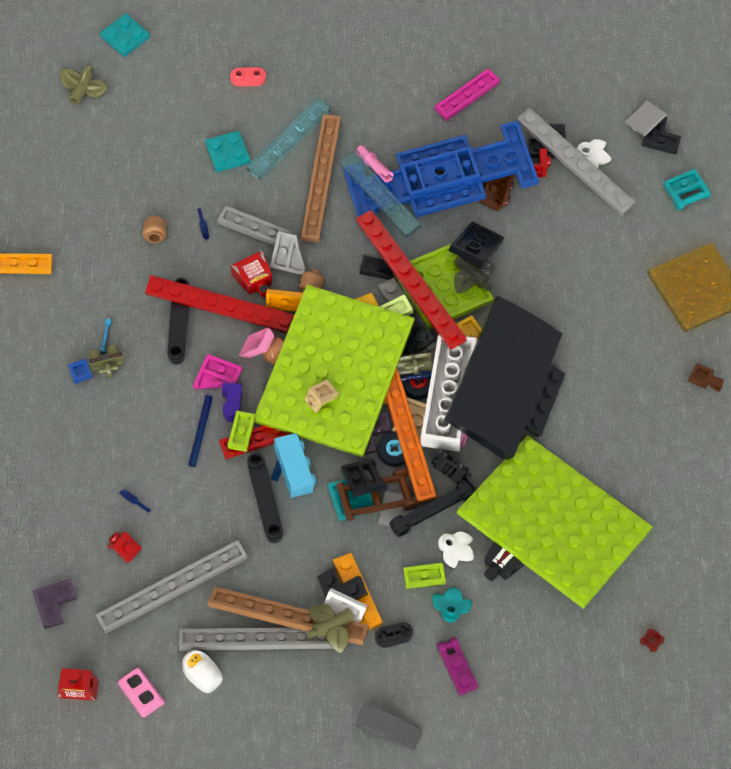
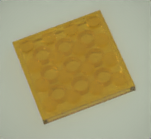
[647,242,731,333]

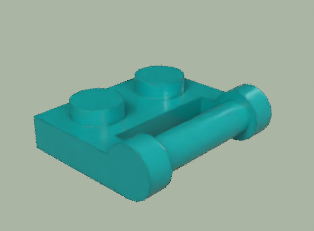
[663,169,711,211]

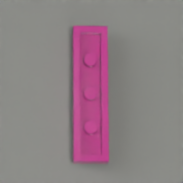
[435,68,500,121]

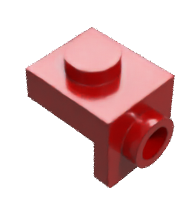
[533,149,551,178]
[107,532,142,563]

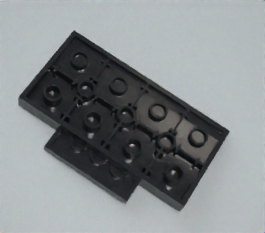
[444,296,565,460]

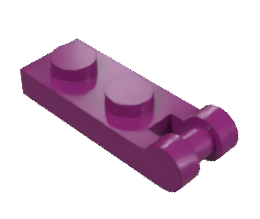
[436,636,478,696]

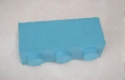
[273,433,316,498]

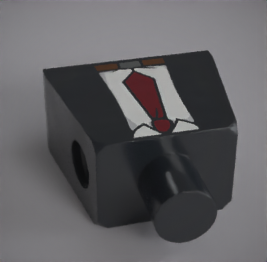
[484,542,525,581]

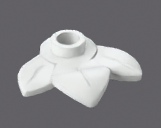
[577,139,611,168]
[438,532,474,568]

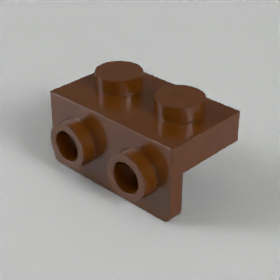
[479,174,514,211]

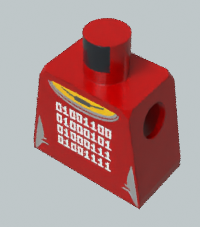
[231,251,272,298]
[57,668,99,701]

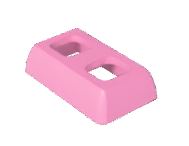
[239,328,274,358]
[118,667,165,717]

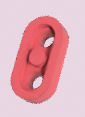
[230,67,266,87]

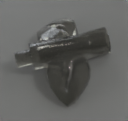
[453,256,494,294]

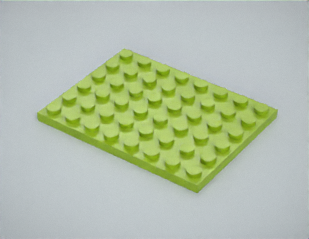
[255,284,415,457]
[457,435,653,609]

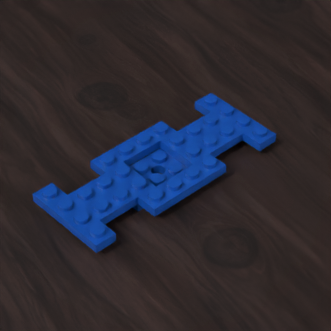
[343,120,539,232]

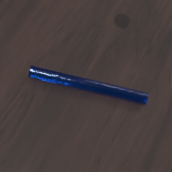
[188,395,213,467]

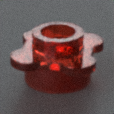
[640,629,664,652]

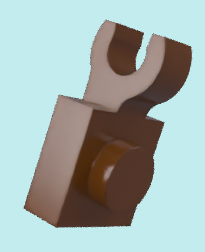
[688,363,724,392]

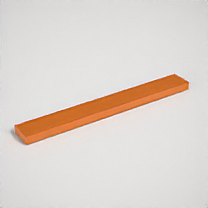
[386,368,437,503]

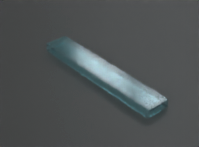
[247,98,331,180]
[339,151,421,238]

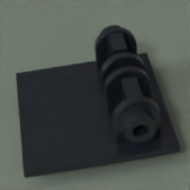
[431,450,472,484]

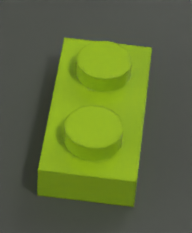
[228,411,256,452]
[403,563,446,589]

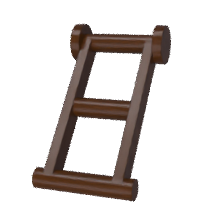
[336,469,418,521]

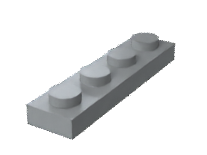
[218,205,292,246]

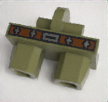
[88,345,124,378]
[397,351,432,375]

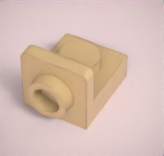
[305,380,339,413]

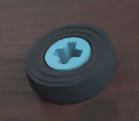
[377,432,405,467]

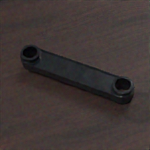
[167,278,190,365]
[247,452,283,543]
[389,480,475,537]

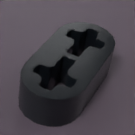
[375,622,413,648]

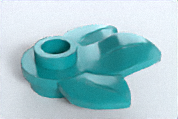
[432,587,472,623]

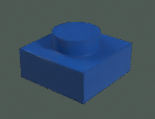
[68,359,93,384]

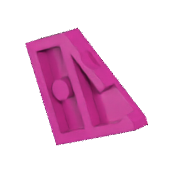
[193,354,243,390]

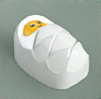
[182,650,223,693]

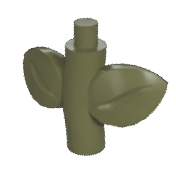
[60,65,108,105]
[306,604,354,654]

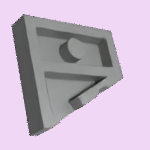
[270,230,306,275]

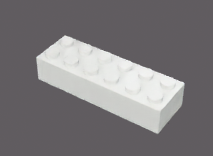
[421,334,477,452]

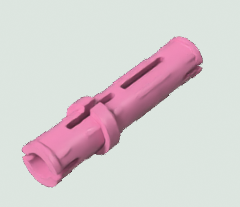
[355,145,394,182]

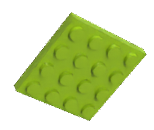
[393,244,494,329]

